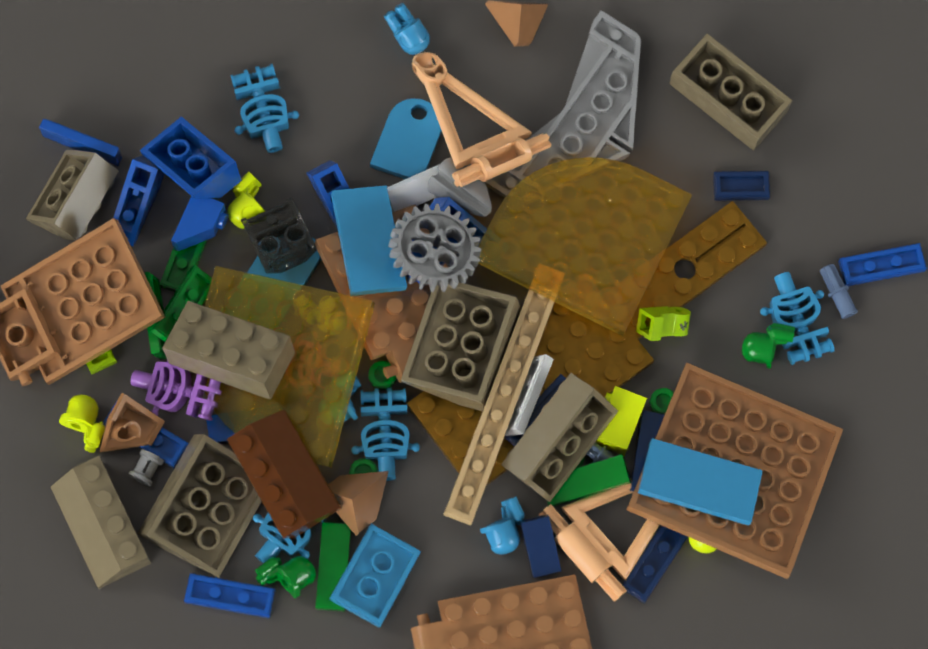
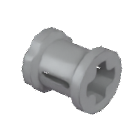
[128,449,164,487]

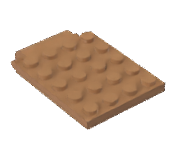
[314,204,447,383]
[0,218,165,386]
[411,575,592,649]

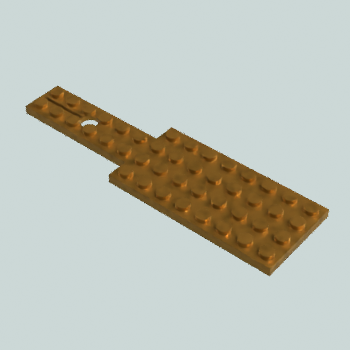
[407,201,767,486]

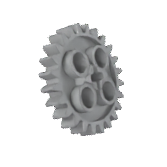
[388,204,481,292]

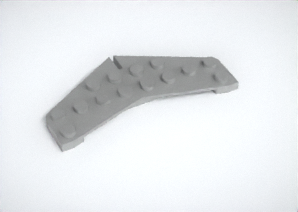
[485,11,641,207]

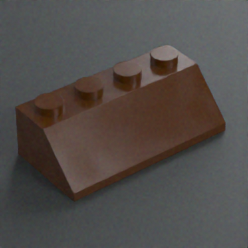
[227,409,341,539]

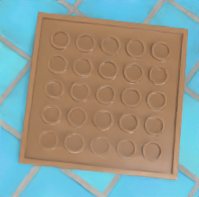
[626,362,843,579]

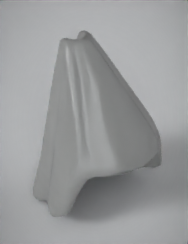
[427,157,492,217]

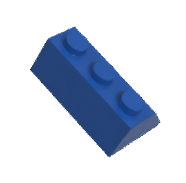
[140,116,242,199]

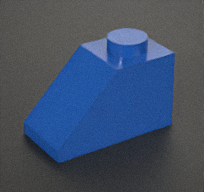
[171,196,228,251]

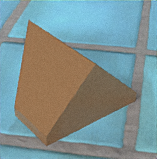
[485,0,548,47]
[99,393,165,452]
[328,471,389,536]

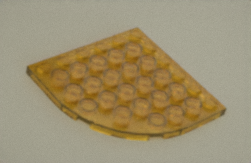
[478,157,692,336]
[205,266,375,468]

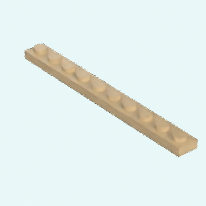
[444,264,565,526]

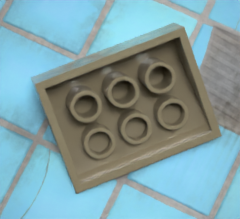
[401,282,521,411]
[137,434,262,578]

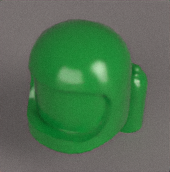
[742,323,795,369]
[255,556,316,599]

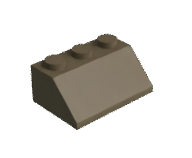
[26,149,119,241]

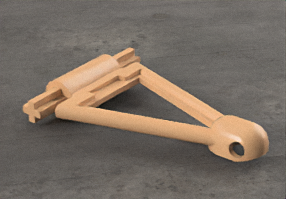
[412,52,551,187]
[538,478,660,602]

